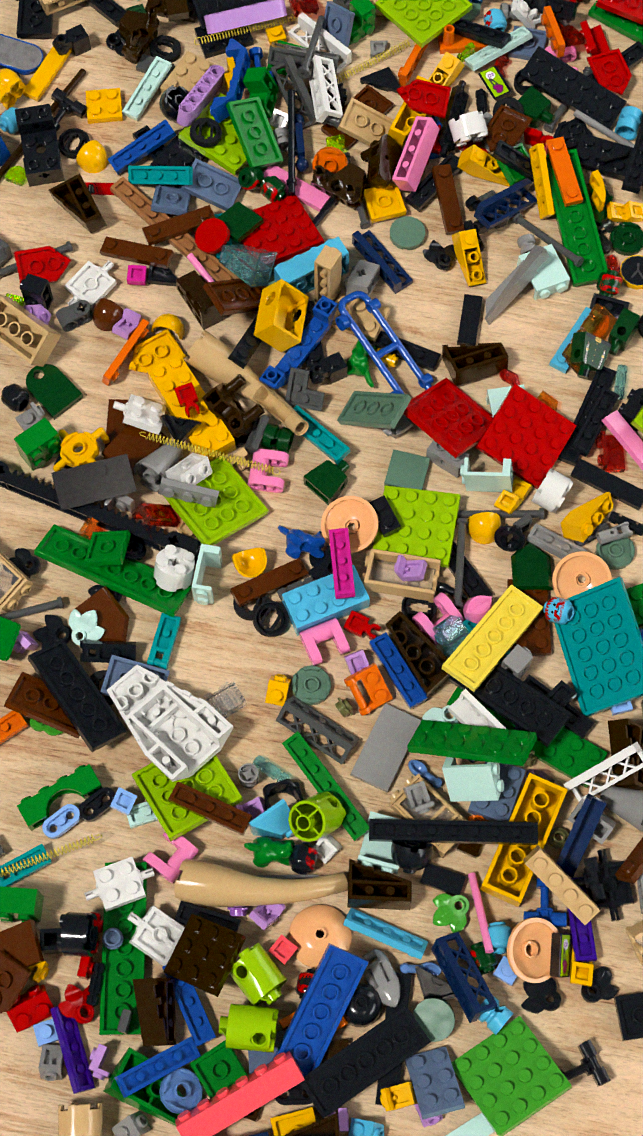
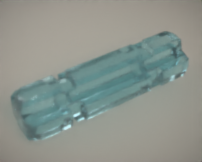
[614,364,628,400]
[253,755,290,782]

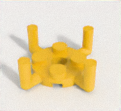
[53,427,110,472]

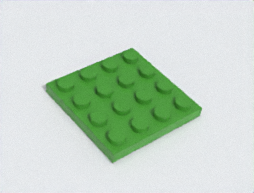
[451,1016,572,1136]

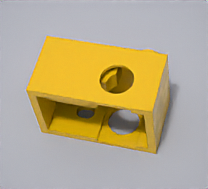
[254,279,309,352]

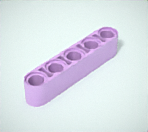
[204,0,287,34]
[177,65,225,127]

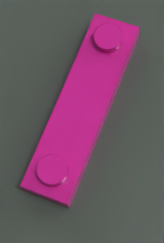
[329,528,356,599]

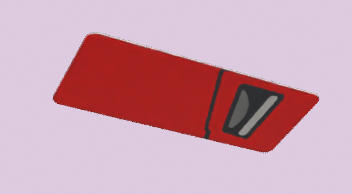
[85,182,114,195]

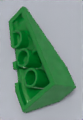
[103,1047,184,1126]

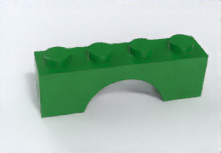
[17,764,103,831]

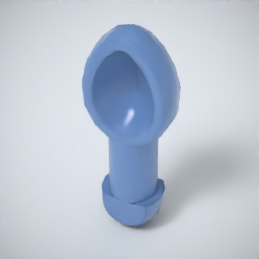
[408,760,442,788]
[400,962,442,976]

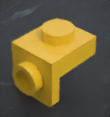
[265,674,291,706]
[380,1081,417,1111]

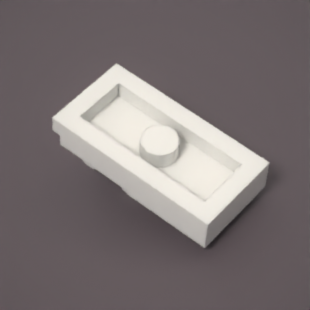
[511,0,542,29]

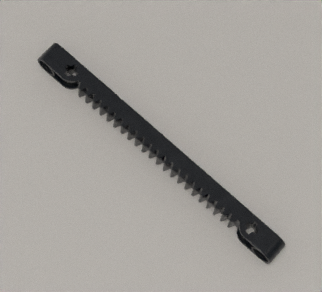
[0,461,202,564]

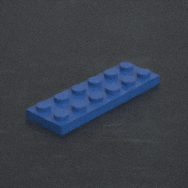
[272,943,369,1076]

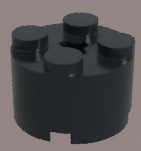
[57,912,98,957]

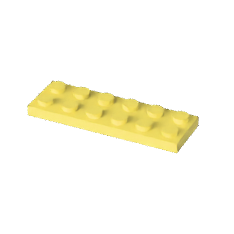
[441,585,543,692]

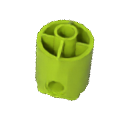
[288,791,346,842]
[229,943,287,1006]
[219,1003,279,1053]

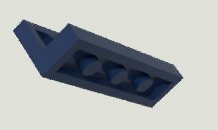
[474,178,537,230]
[352,230,413,294]
[556,793,607,878]
[431,932,498,1023]

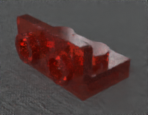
[289,0,319,17]
[556,20,585,47]
[596,431,625,473]
[132,503,180,527]

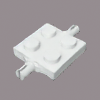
[64,260,117,309]
[113,394,167,435]
[84,856,155,912]
[127,906,185,966]

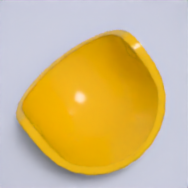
[76,140,109,173]
[151,313,185,340]
[467,512,501,544]
[231,547,267,578]

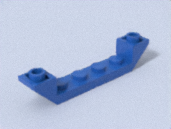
[210,38,251,123]
[259,296,338,390]

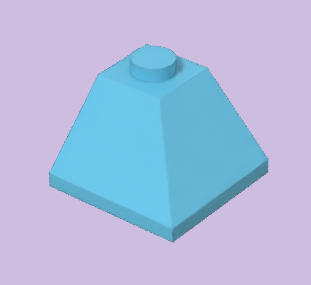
[249,799,294,840]

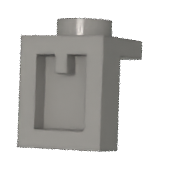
[15,402,45,431]
[104,494,136,513]
[38,1044,64,1081]

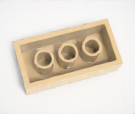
[0,295,61,367]

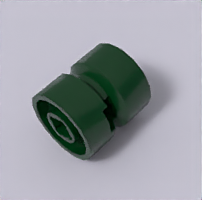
[262,423,294,454]

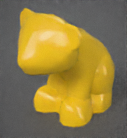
[0,68,26,109]

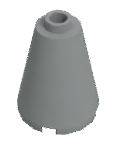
[133,441,183,492]
[600,786,643,832]

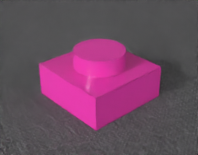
[127,265,147,285]

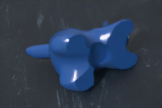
[278,525,326,559]

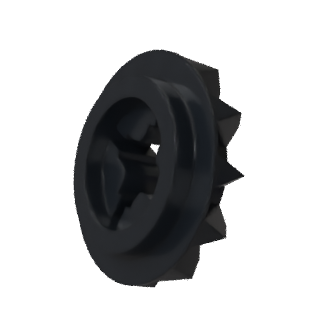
[494,523,525,552]
[125,539,147,562]

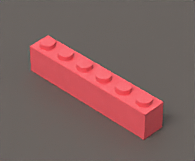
[175,1051,305,1136]

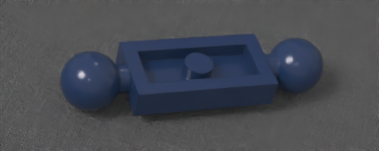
[295,114,309,172]

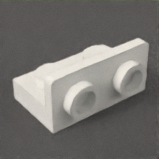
[165,453,213,485]

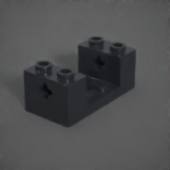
[15,104,65,187]

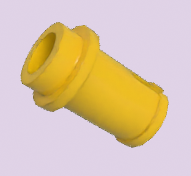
[376,348,399,368]

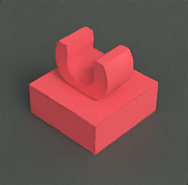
[268,934,298,966]

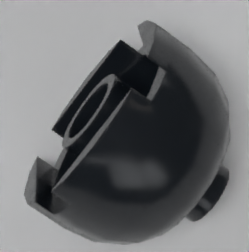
[159,85,189,122]
[391,842,433,874]
[343,983,382,1028]

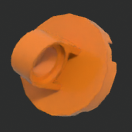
[312,147,348,174]

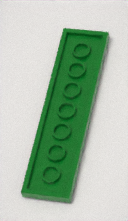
[546,149,608,287]
[34,524,192,617]
[447,687,608,788]
[99,862,148,1036]

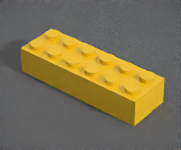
[147,353,236,462]
[480,773,568,907]

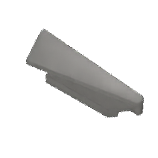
[485,245,549,325]

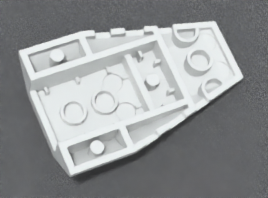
[107,665,233,782]

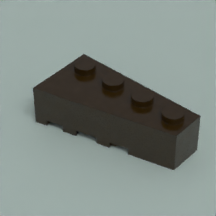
[386,611,451,699]

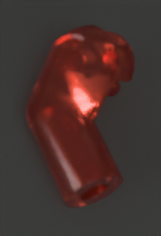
[493,55,509,78]
[606,254,621,275]
[499,369,520,386]

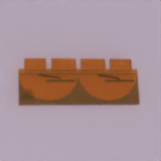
[562,304,617,375]

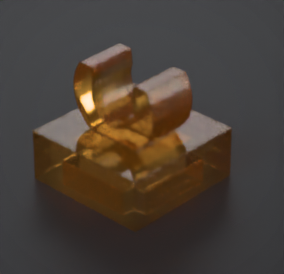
[78,517,103,540]

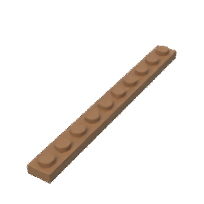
[110,177,240,281]

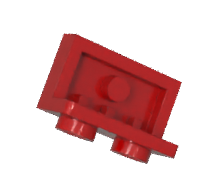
[579,20,610,56]
[7,984,54,1033]

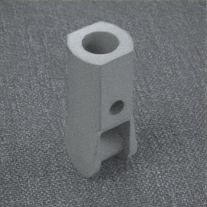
[596,522,633,545]

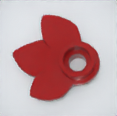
[58,984,95,1024]

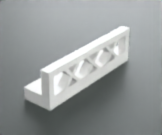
[288,12,352,74]
[308,55,343,123]
[448,689,508,767]
[563,742,643,802]

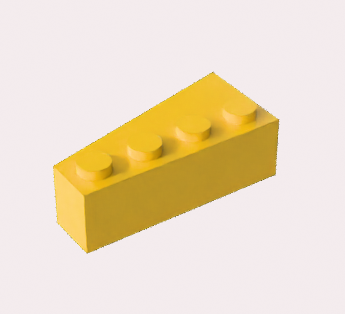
[388,76,433,148]

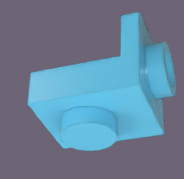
[348,1118,384,1136]

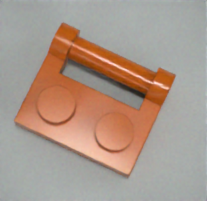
[344,663,393,716]

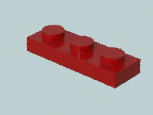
[77,912,103,980]

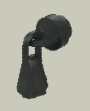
[597,218,615,254]

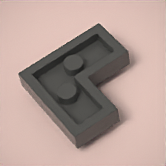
[285,367,325,411]

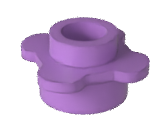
[227,906,249,916]

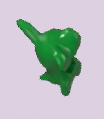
[346,340,376,387]
[244,837,295,868]

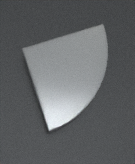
[370,40,387,59]

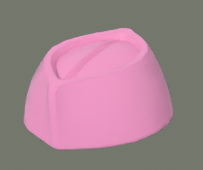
[463,595,492,624]

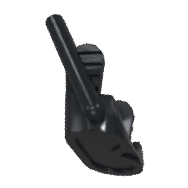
[263,779,304,810]

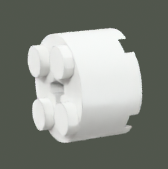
[448,111,488,147]
[531,468,574,513]
[153,545,195,592]

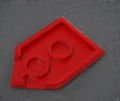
[586,48,632,95]
[396,79,451,118]
[14,246,71,283]

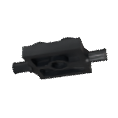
[583,849,634,922]

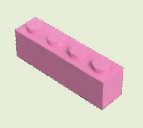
[392,116,440,192]

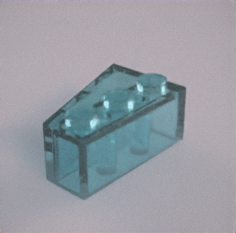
[219,244,277,287]

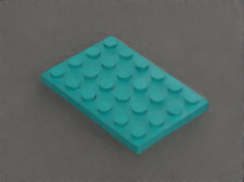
[554,577,643,717]

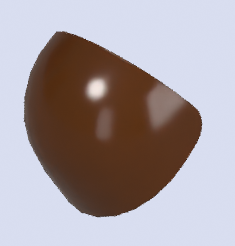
[93,298,123,331]

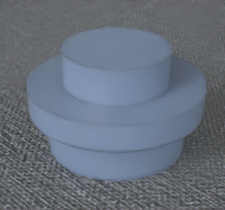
[102,928,124,950]

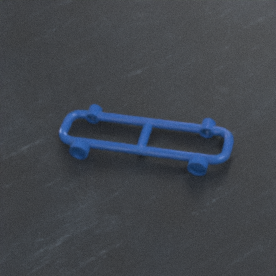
[335,291,434,394]

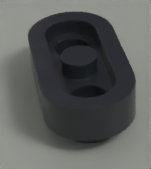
[79,787,115,822]
[275,1083,312,1105]

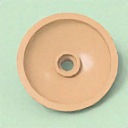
[321,496,379,554]
[552,551,612,599]
[289,905,352,969]
[507,917,559,983]

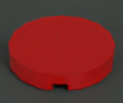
[195,218,230,255]

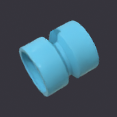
[614,106,643,140]
[478,996,514,1035]

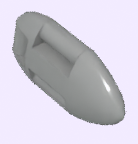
[362,949,400,1007]

